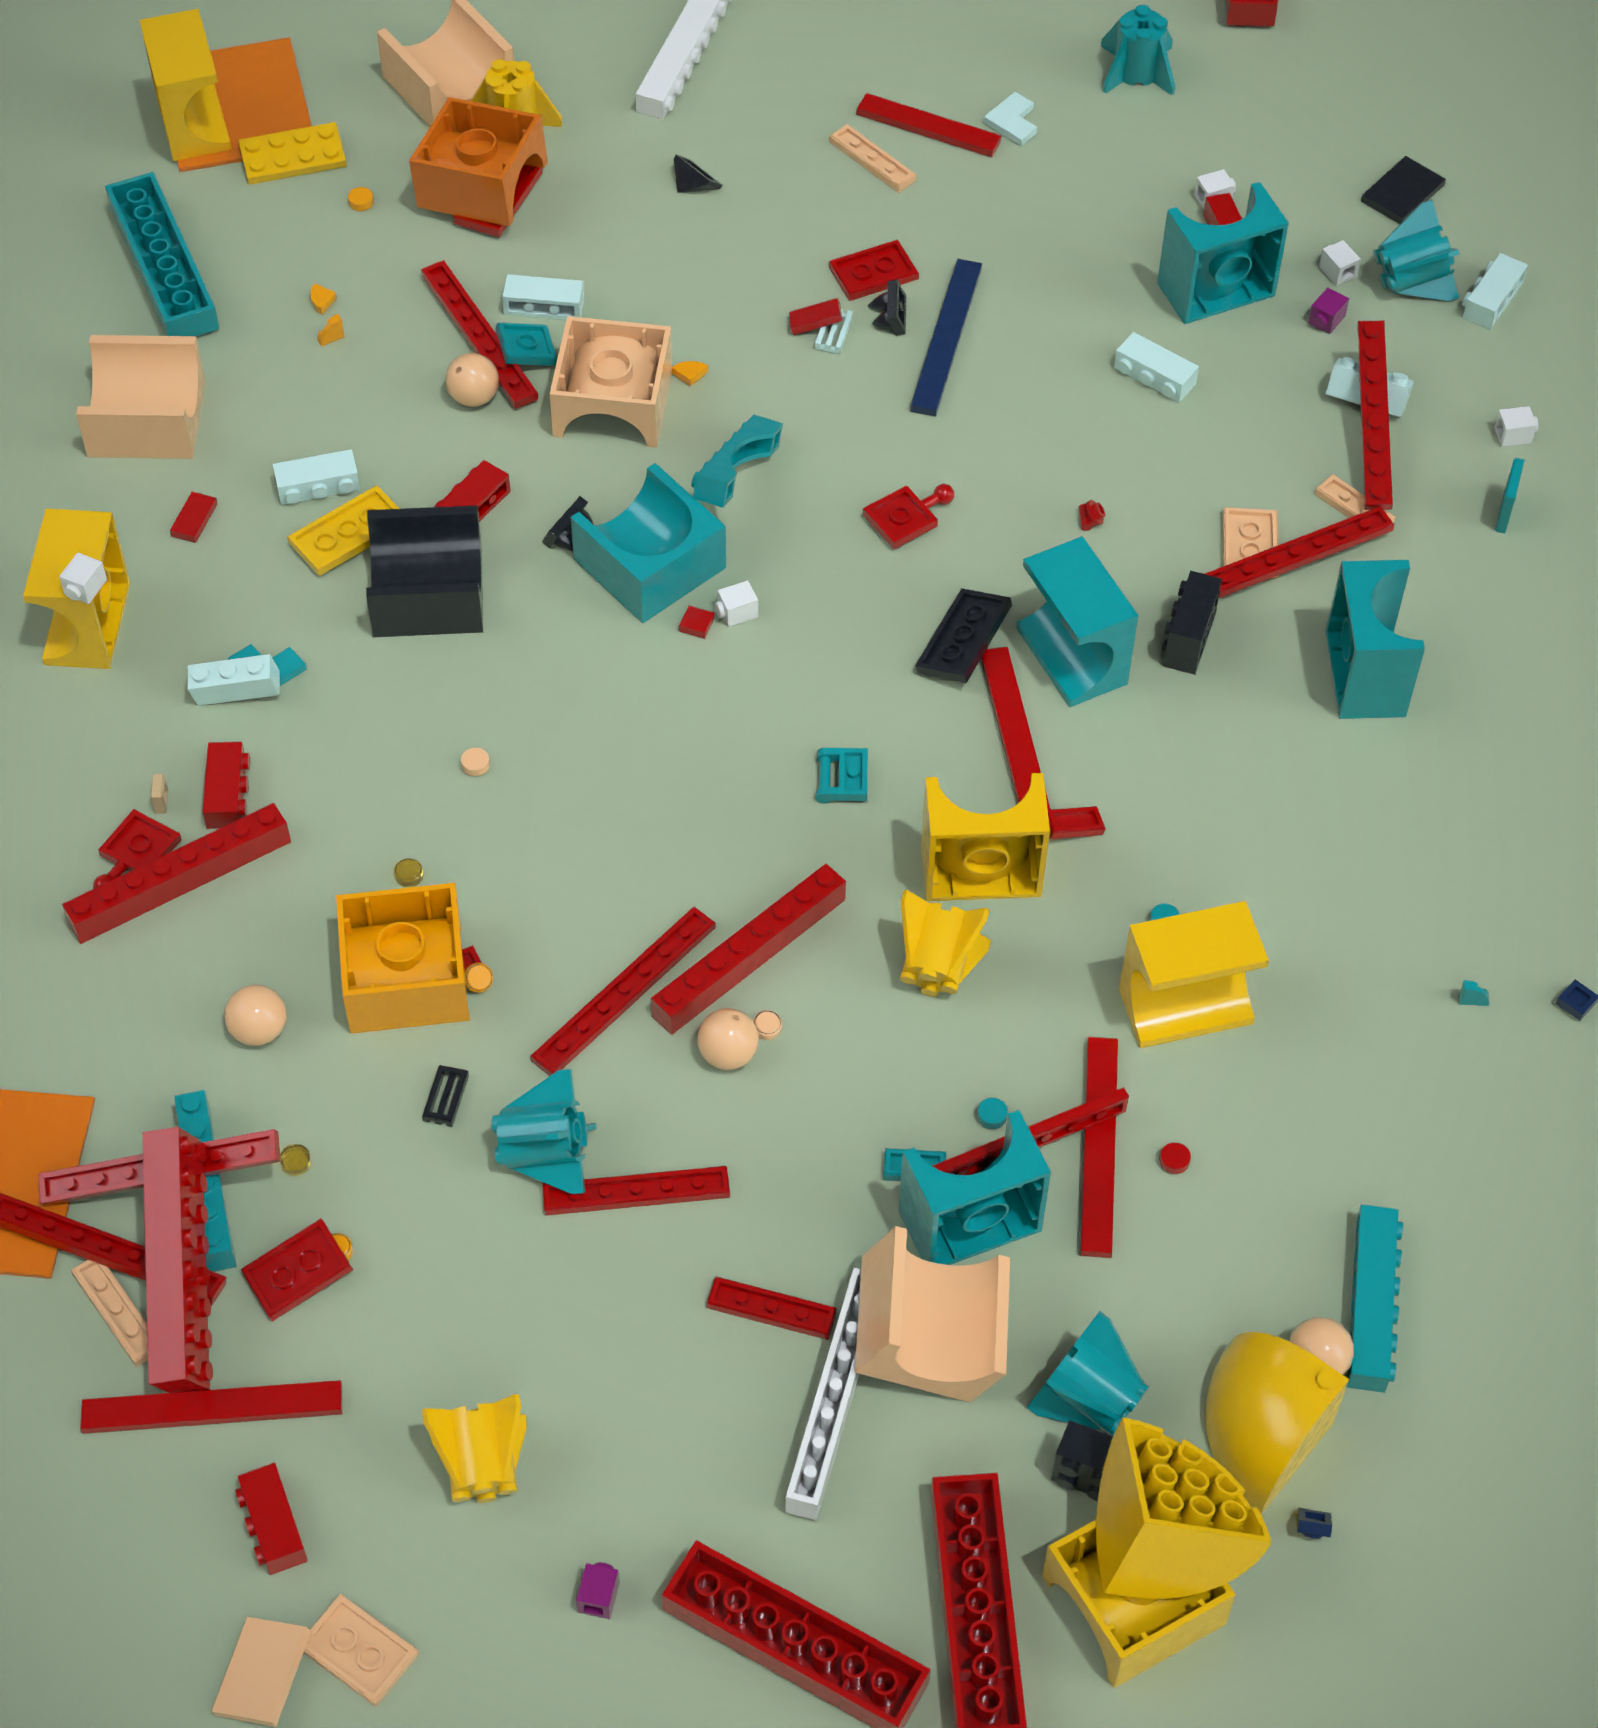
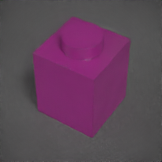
[1308,287,1349,334]
[576,1562,620,1620]

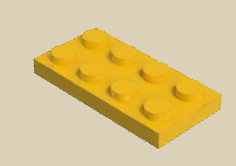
[238,122,347,185]
[288,485,399,576]

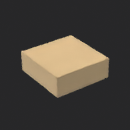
[151,774,168,814]

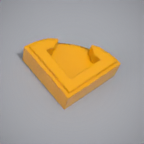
[310,283,337,315]
[317,314,345,347]
[672,361,708,386]

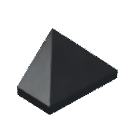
[674,155,722,193]

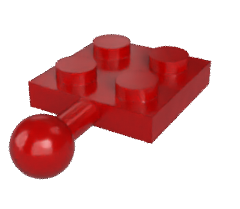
[863,484,955,549]
[93,809,182,889]

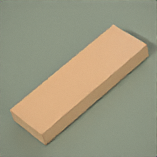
[1315,474,1395,538]

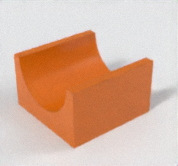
[409,97,548,227]

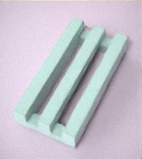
[815,309,853,354]

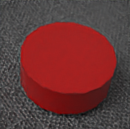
[1160,1142,1191,1174]

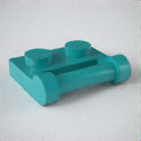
[816,747,868,804]

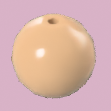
[445,352,499,408]
[224,984,287,1046]
[697,1008,759,1070]
[1289,1317,1354,1375]

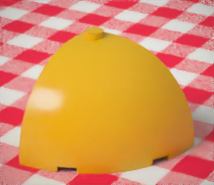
[1205,1332,1349,1515]
[1096,1417,1272,1599]

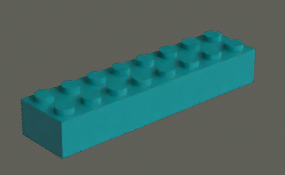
[105,172,219,336]

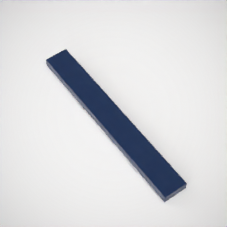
[911,259,982,416]

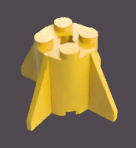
[470,59,562,127]
[900,890,991,997]
[422,1394,527,1503]

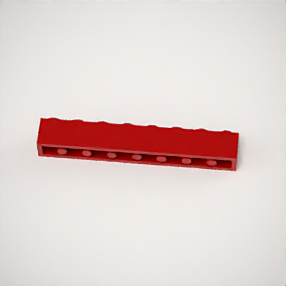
[62,803,291,944]
[651,863,846,1035]

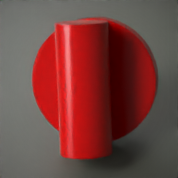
[1078,500,1105,531]

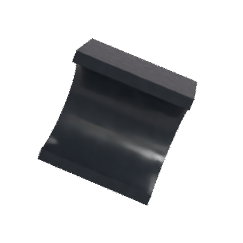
[366,505,483,638]

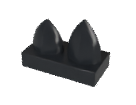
[868,279,906,336]
[542,496,594,551]

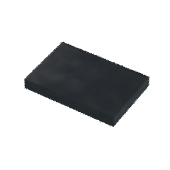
[1361,156,1446,224]

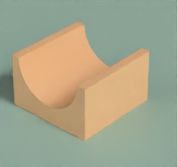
[377,0,514,126]
[550,316,673,447]
[76,335,205,459]
[855,1226,1010,1402]

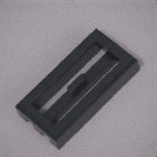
[422,1065,469,1127]

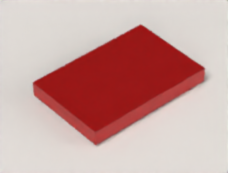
[829,239,919,301]
[241,1218,353,1321]

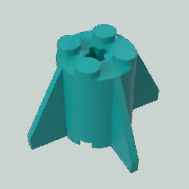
[1101,5,1175,95]
[1373,200,1459,301]
[492,1069,597,1194]
[1027,1311,1149,1436]

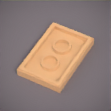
[1223,507,1278,579]
[303,1593,419,1707]
[212,1617,311,1727]

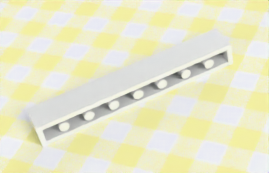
[636,0,733,120]
[785,1268,861,1521]

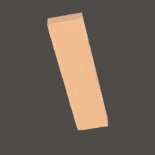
[829,124,916,193]
[71,1260,148,1367]

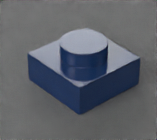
[1556,979,1598,1021]
[1296,1507,1333,1539]

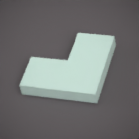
[984,92,1037,146]

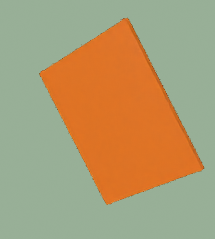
[177,37,312,172]
[0,1089,95,1279]

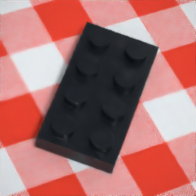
[915,588,1012,683]

